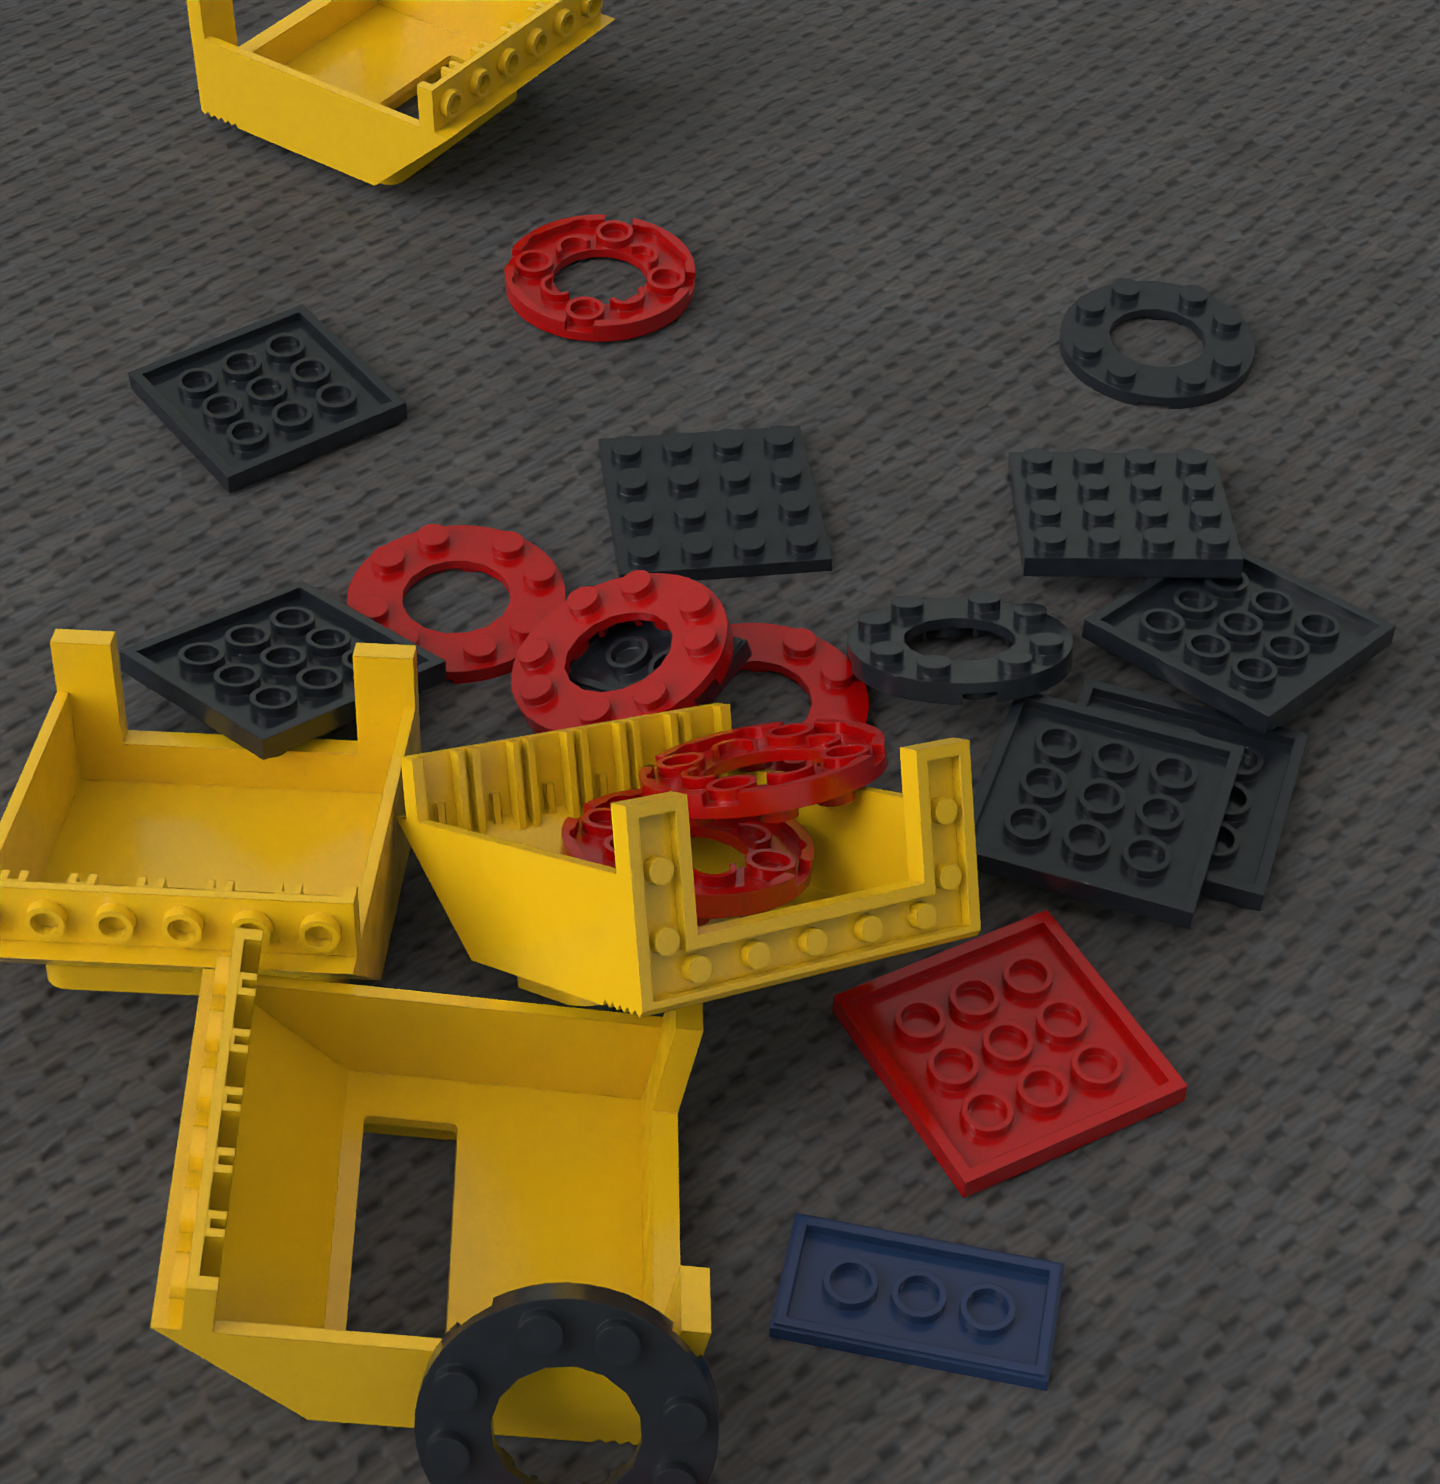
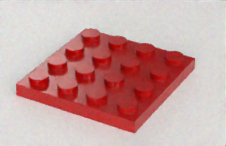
[832,910,1188,1199]

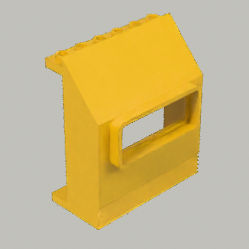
[186,0,615,186]
[0,629,421,996]
[395,703,981,1018]
[150,927,711,1445]

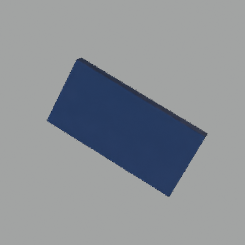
[769,1213,1065,1391]

